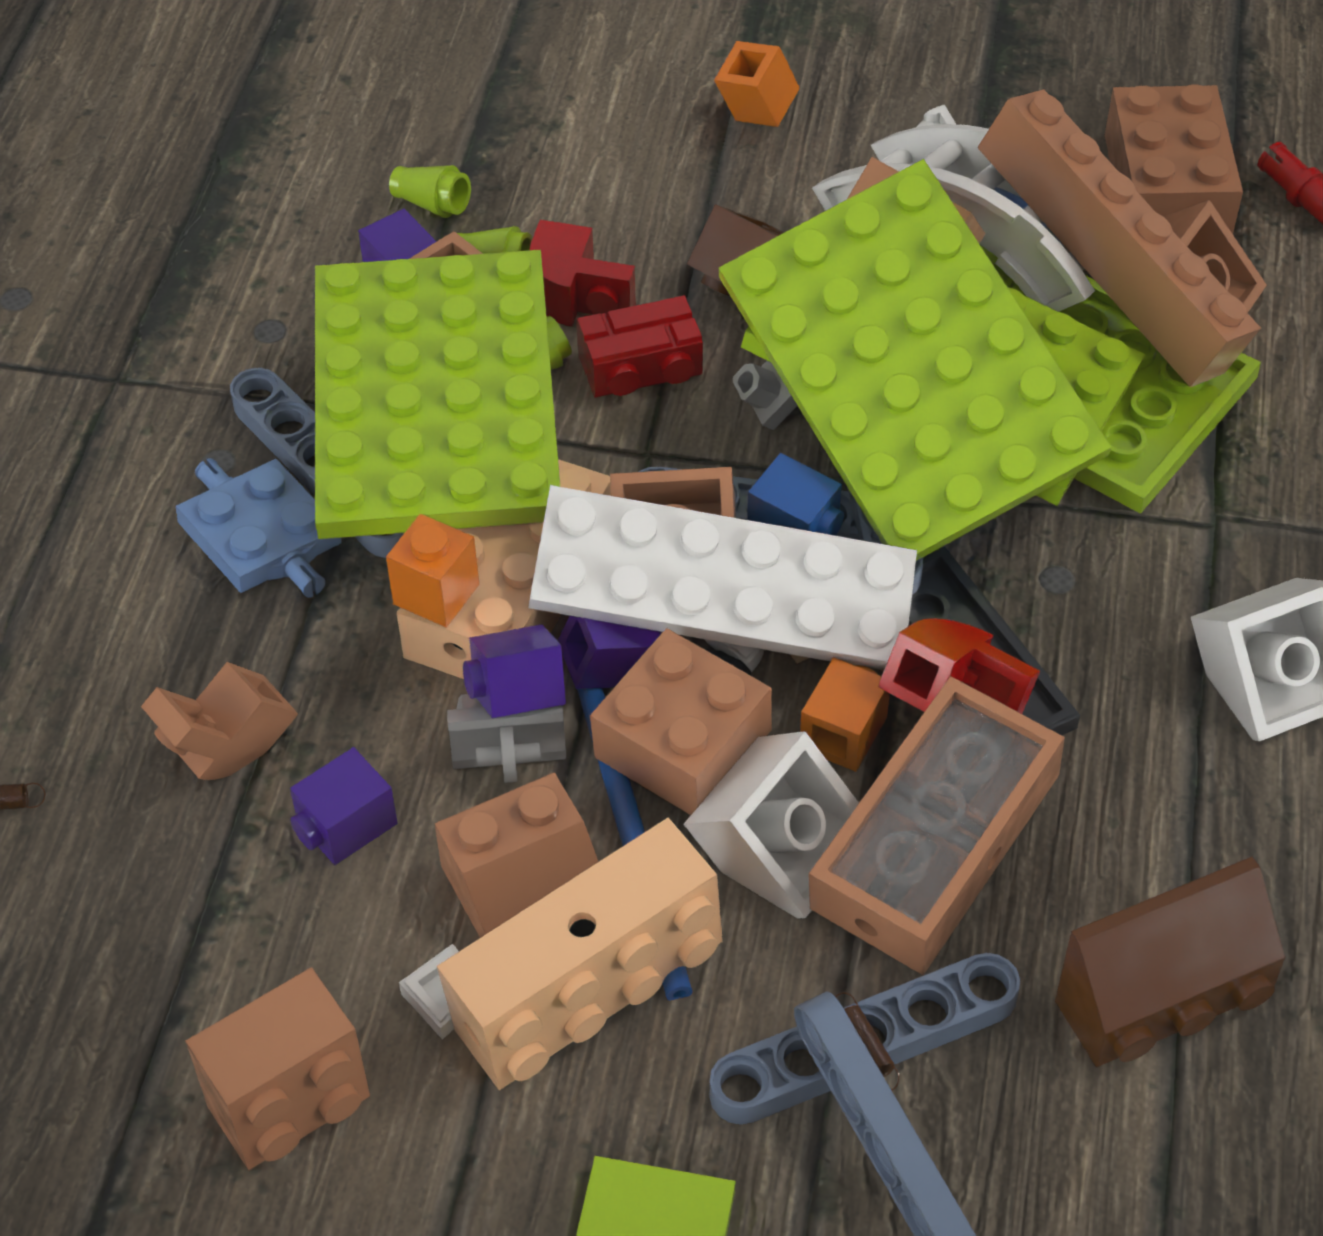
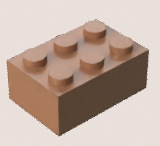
[1105,85,1243,234]

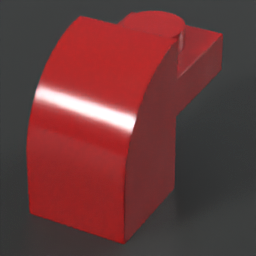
[530,219,636,327]
[878,618,1040,714]

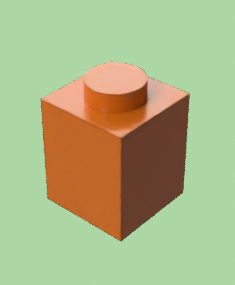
[714,41,800,127]
[386,514,480,628]
[800,657,890,772]

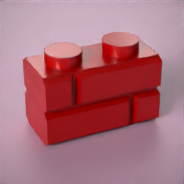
[576,295,703,398]

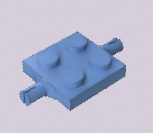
[176,458,341,597]

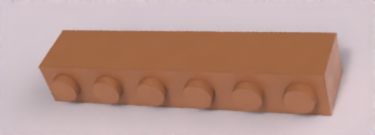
[977,89,1261,388]

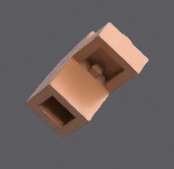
[141,662,298,780]

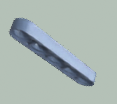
[230,368,404,558]
[709,953,1020,1125]
[794,991,976,1236]

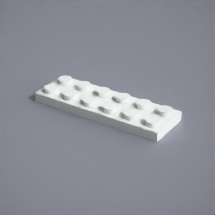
[528,485,917,671]

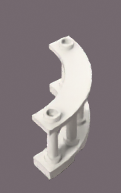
[812,124,1095,312]

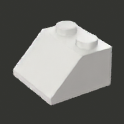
[1191,578,1323,741]
[684,731,859,919]

